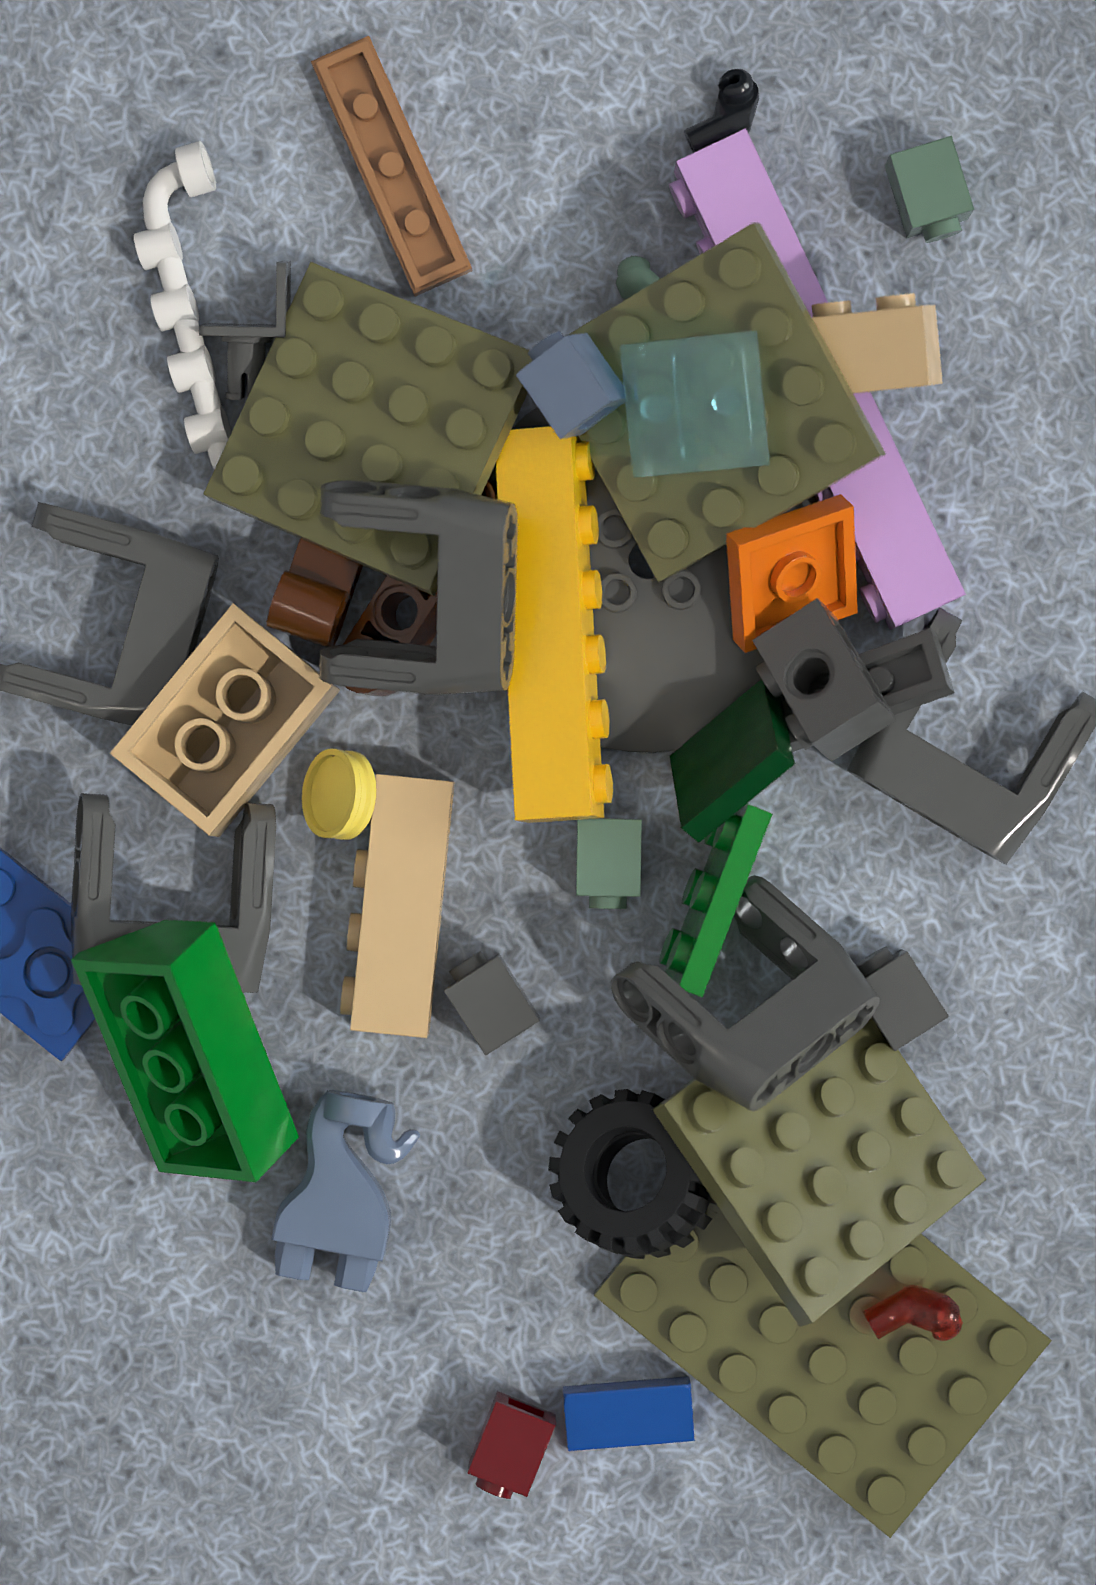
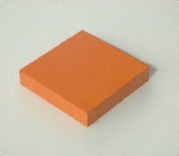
[726,494,858,653]

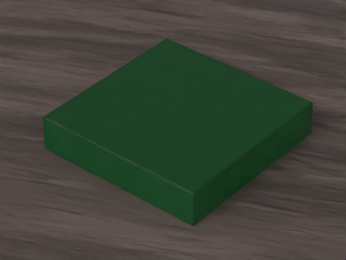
[669,679,795,843]

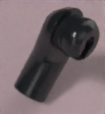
[684,69,759,153]

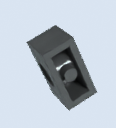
[752,598,897,762]

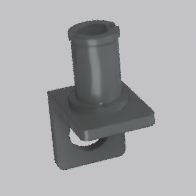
[199,261,291,400]

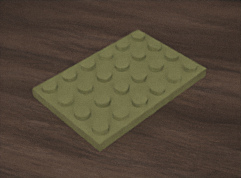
[594,1203,1052,1538]

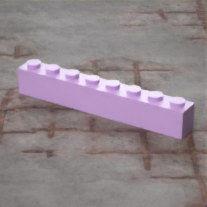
[669,128,966,630]

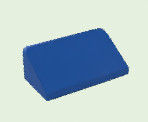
[563,1376,695,1451]

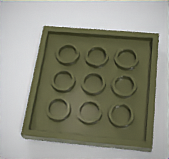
[568,223,886,582]
[203,262,532,596]
[652,1018,986,1327]

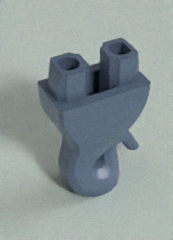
[271,1090,420,1292]

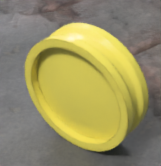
[302,749,376,840]

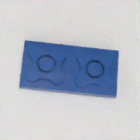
[0,847,96,1061]

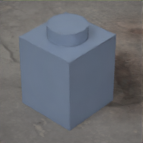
[516,331,631,439]

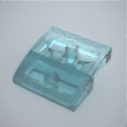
[620,331,770,478]

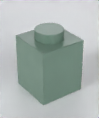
[885,136,974,243]
[576,818,642,909]

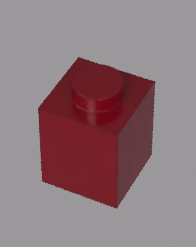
[467,1391,556,1499]

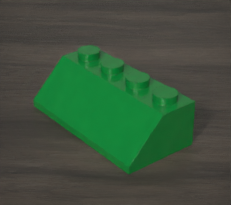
[71,920,299,1183]

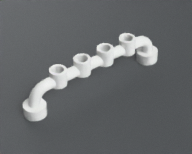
[134,141,232,469]

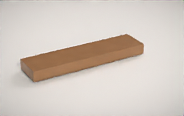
[311,36,473,296]

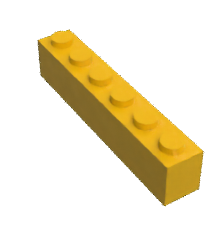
[496,426,613,823]

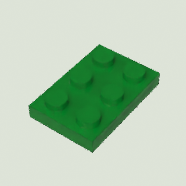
[659,804,773,998]

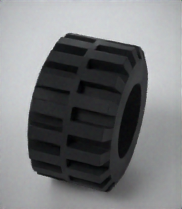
[548,1089,717,1259]

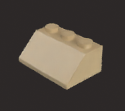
[110,603,340,837]

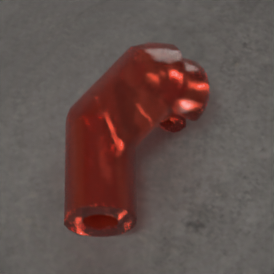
[862,1285,963,1341]

